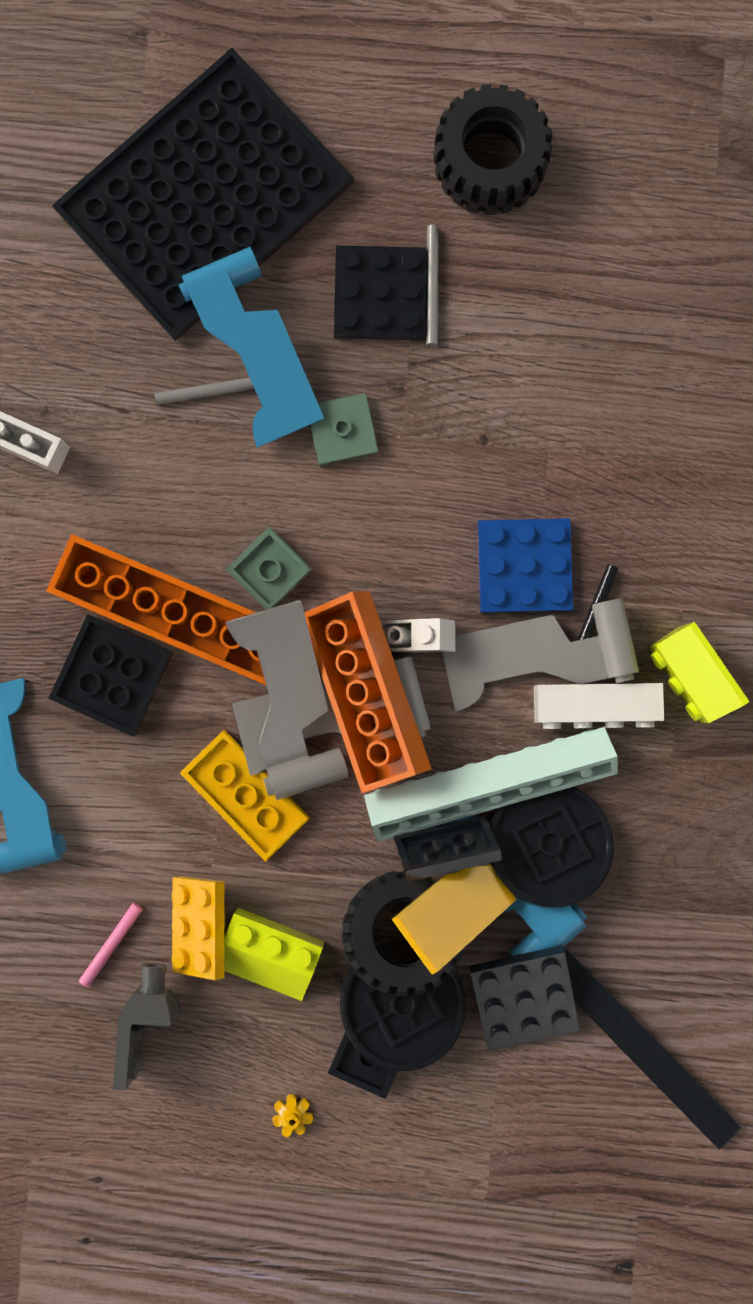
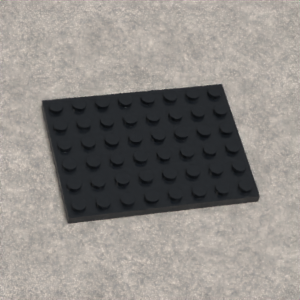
[52,48,354,341]

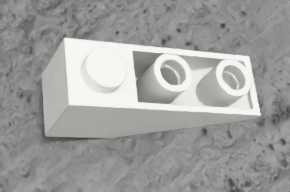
[380,618,456,653]

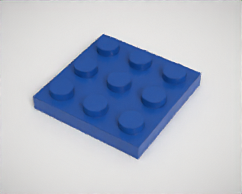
[477,518,573,613]

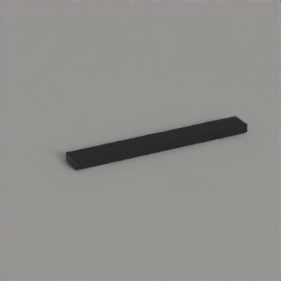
[563,946,741,1150]

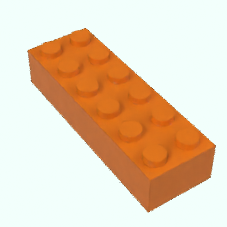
[304,591,432,793]

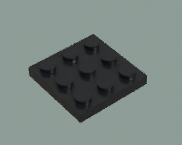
[334,245,427,340]
[48,614,174,737]
[469,945,580,1051]

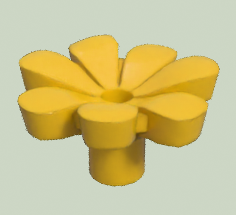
[272,1094,314,1137]

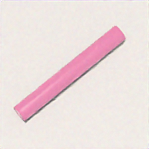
[79,902,143,987]

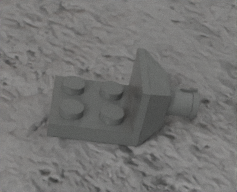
[113,963,181,1091]

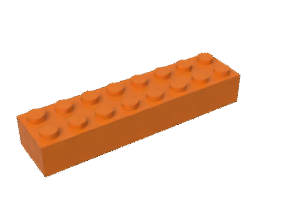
[46,534,266,685]

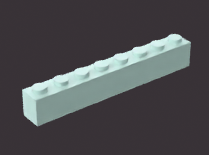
[364,727,618,842]

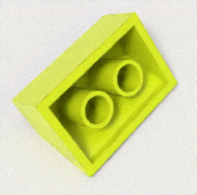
[649,622,750,723]
[224,908,325,1001]

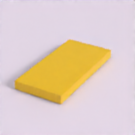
[180,729,311,862]
[392,864,517,974]

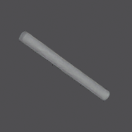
[426,224,439,347]
[154,377,254,405]

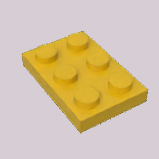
[172,876,225,980]

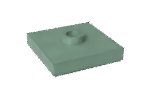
[310,393,378,467]
[225,527,313,610]

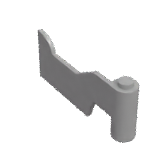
[442,598,639,711]
[226,600,348,801]
[232,657,431,776]

